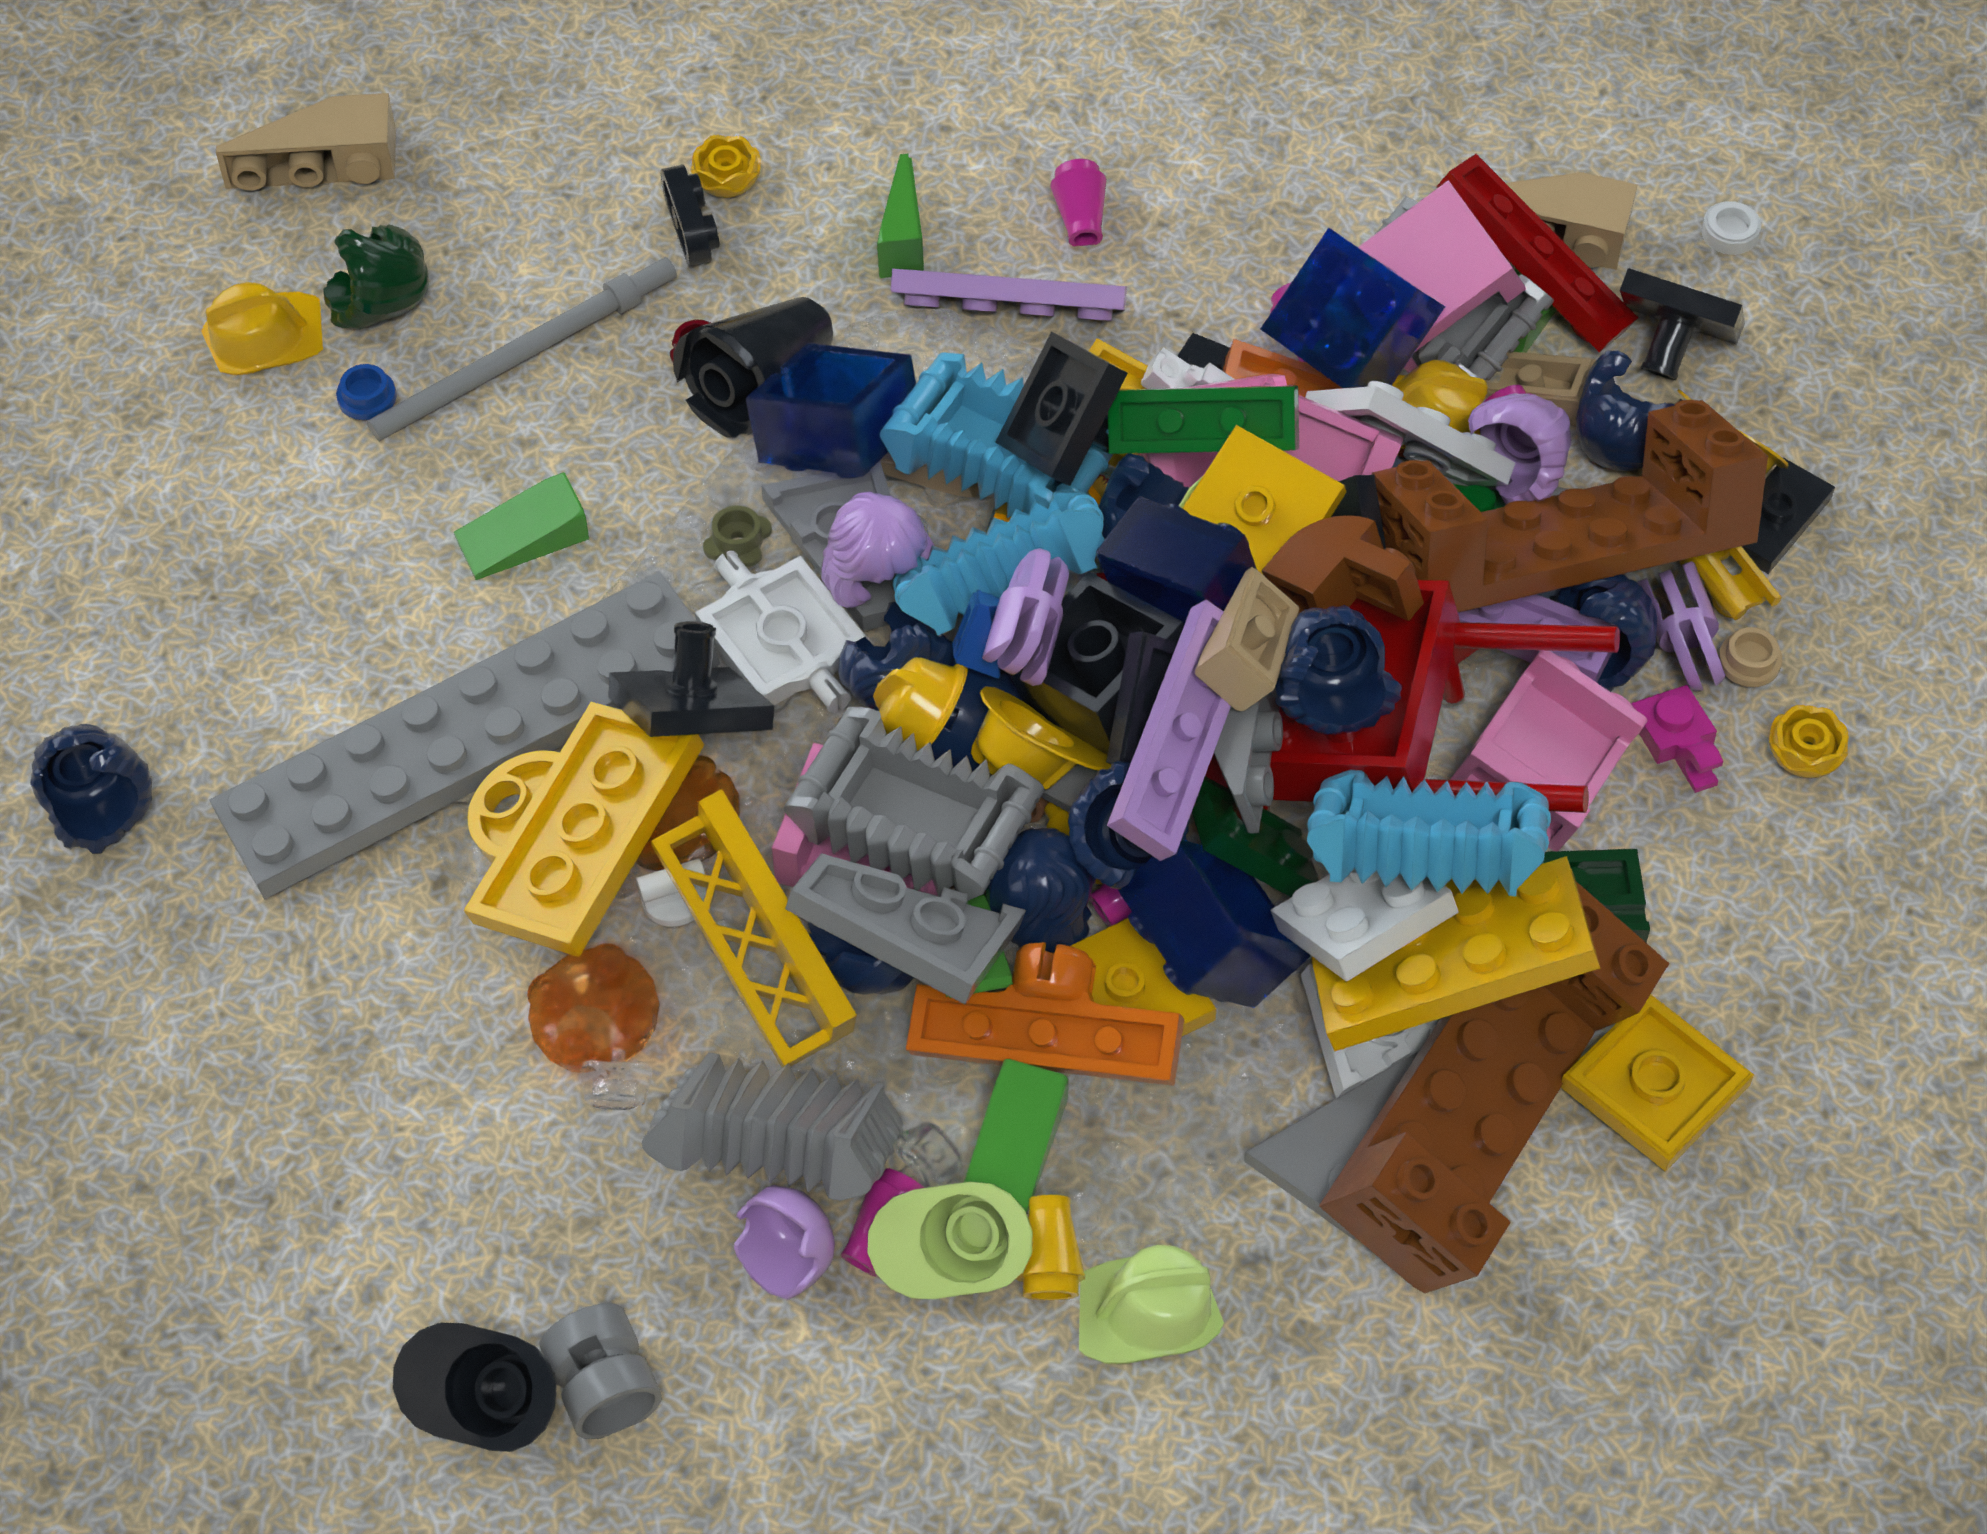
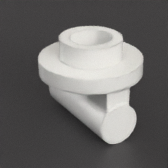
[636,858,707,927]

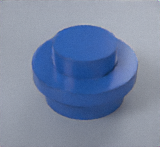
[336,364,397,420]

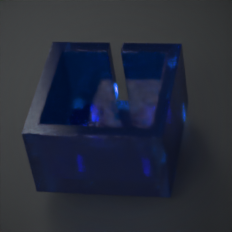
[1260,228,1446,388]
[746,343,916,478]
[1096,496,1257,625]
[1118,839,1310,1008]

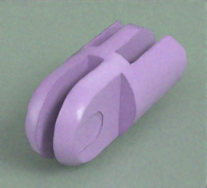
[982,548,1069,686]
[1637,561,1725,692]

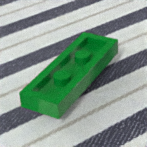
[1108,386,1299,454]

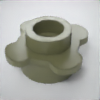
[703,505,772,567]

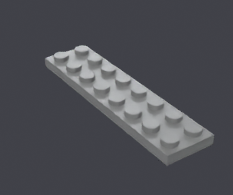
[209,571,720,900]

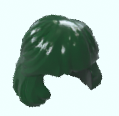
[323,224,429,329]

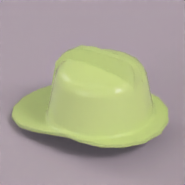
[868,1182,1033,1299]
[1079,1245,1224,1364]

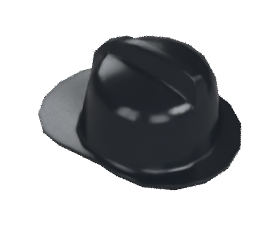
[393,1322,557,1452]

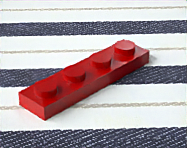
[1436,153,1638,353]

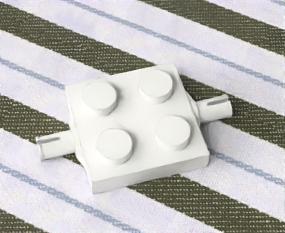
[695,551,868,713]

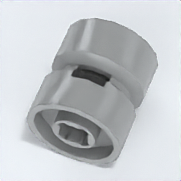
[539,1303,662,1439]

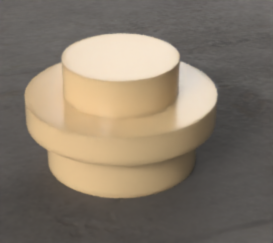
[1718,627,1782,687]

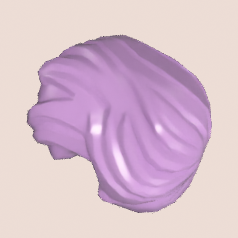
[1468,393,1571,505]
[821,492,934,608]

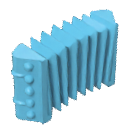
[880,353,1113,518]
[893,490,1105,635]
[1307,770,1551,896]

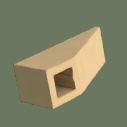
[216,93,396,191]
[1506,172,1638,270]

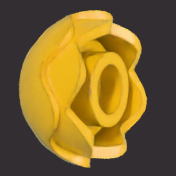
[691,135,761,198]
[1769,705,1849,778]

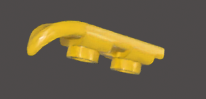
[1679,546,1782,620]

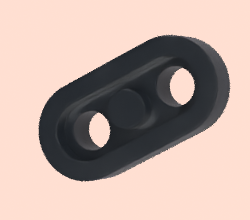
[660,164,720,267]

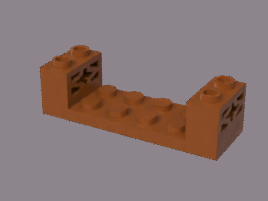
[1372,400,1768,613]
[1319,882,1670,1293]

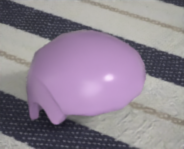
[734,1185,835,1300]

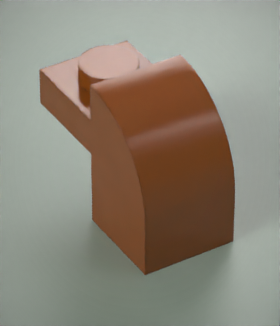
[1262,516,1424,621]

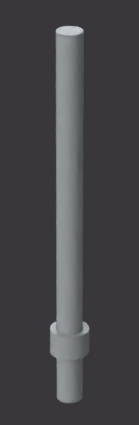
[367,257,677,441]

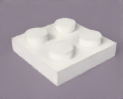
[1271,868,1459,982]

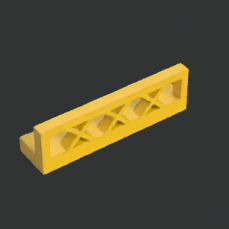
[651,789,857,1068]

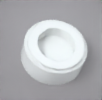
[1701,201,1761,255]

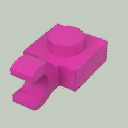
[1631,685,1723,793]

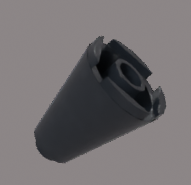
[673,297,833,438]

